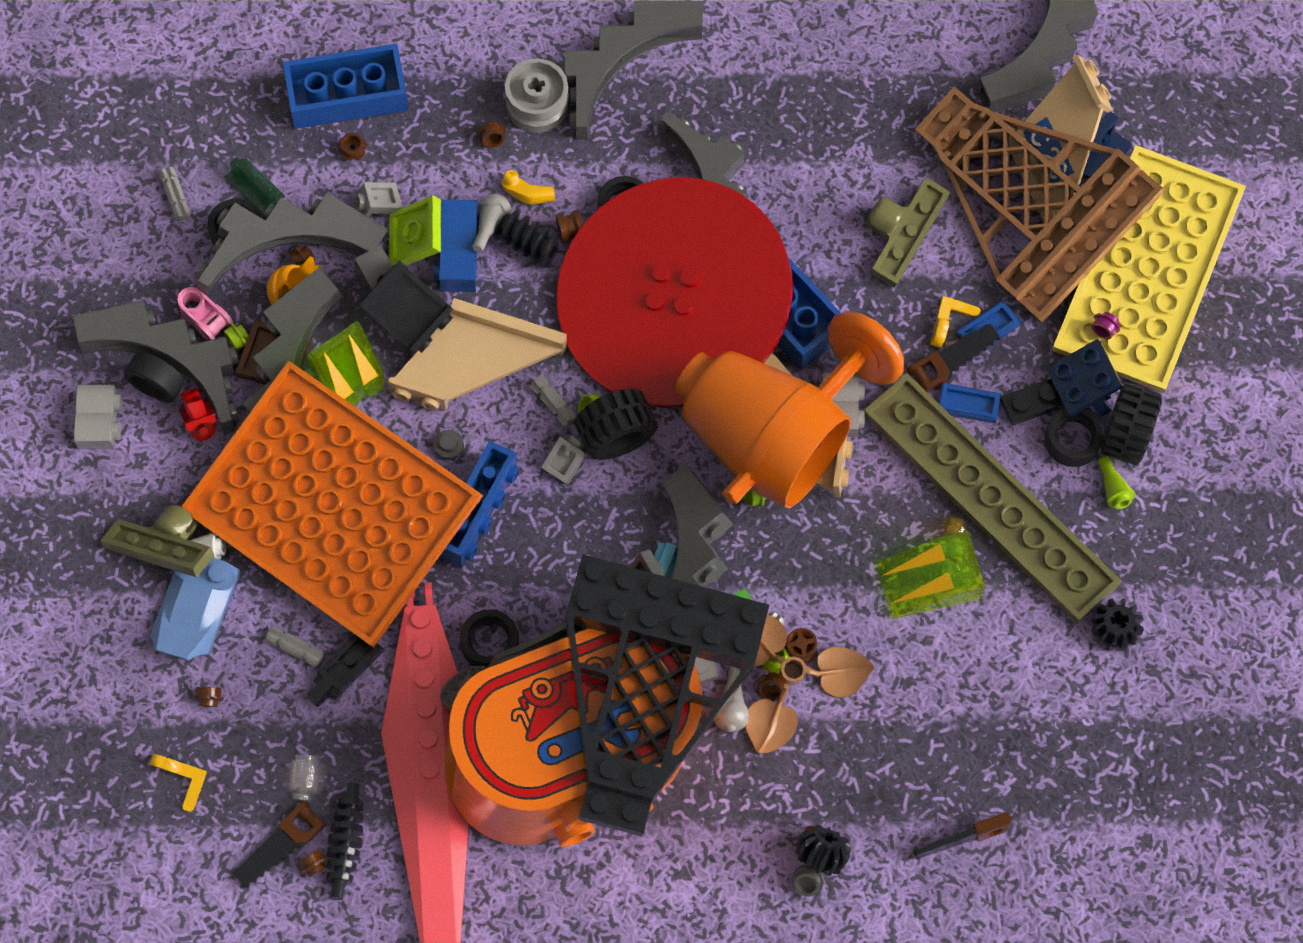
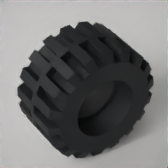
[1101,383,1162,466]
[574,389,658,460]

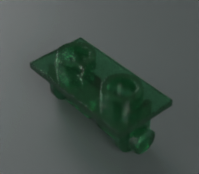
[224,157,285,215]

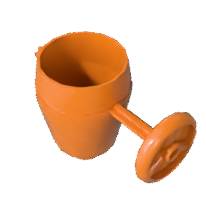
[675,311,904,508]

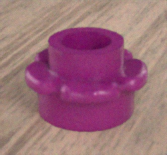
[1091,312,1120,339]

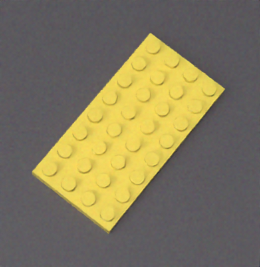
[1052,145,1246,394]

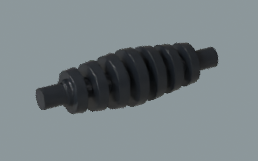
[327,783,364,900]

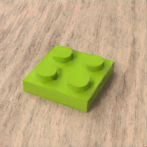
[389,195,441,266]

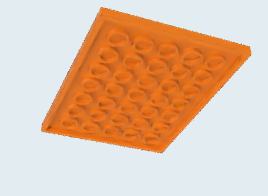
[182,360,483,647]

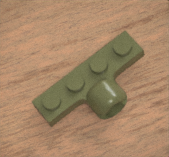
[866,177,951,288]
[100,505,215,577]

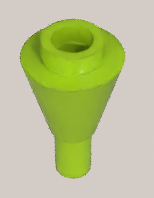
[1098,456,1136,509]

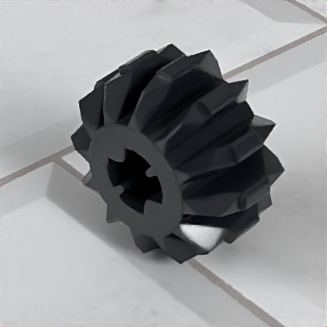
[1091,598,1144,651]
[795,824,852,876]

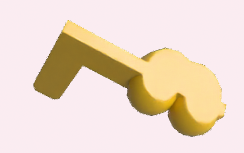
[930,296,981,348]
[149,753,207,812]

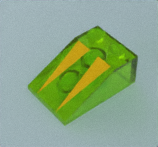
[308,321,385,407]
[877,531,986,619]

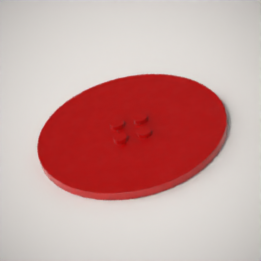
[557,177,793,408]

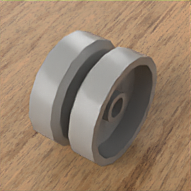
[505,58,569,133]

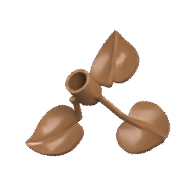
[745,614,874,754]

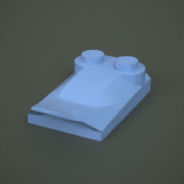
[150,558,241,661]

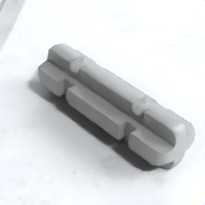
[159,166,190,221]
[530,376,577,427]
[266,626,324,667]

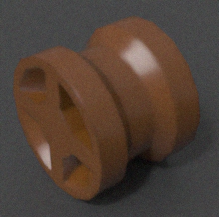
[555,210,584,243]
[785,628,817,664]

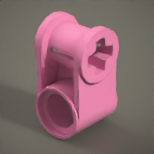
[177,287,233,341]

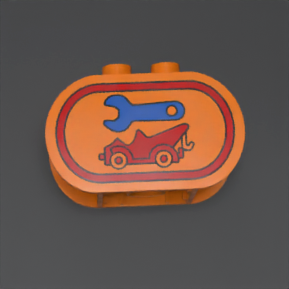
[444,628,702,848]

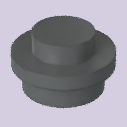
[434,430,464,459]
[792,865,824,896]

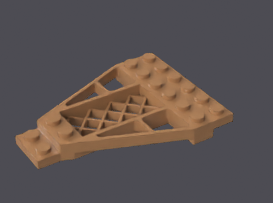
[915,86,1165,323]

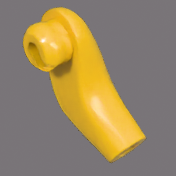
[502,170,555,205]

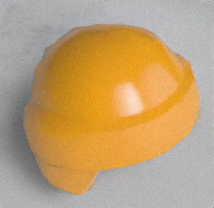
[267,256,322,305]

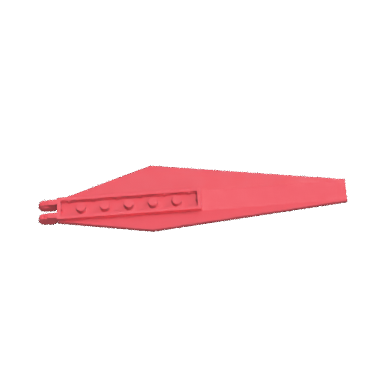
[381,582,469,943]

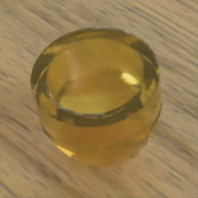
[944,517,968,541]

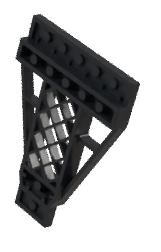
[564,554,769,837]

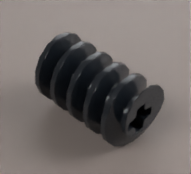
[494,209,559,268]

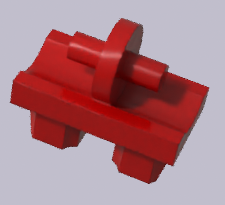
[179,388,217,441]

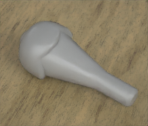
[472,193,511,253]
[714,666,749,732]

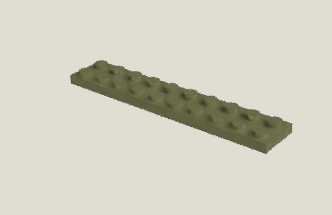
[864,373,1122,624]

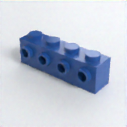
[439,440,520,568]

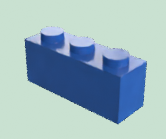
[434,200,478,292]

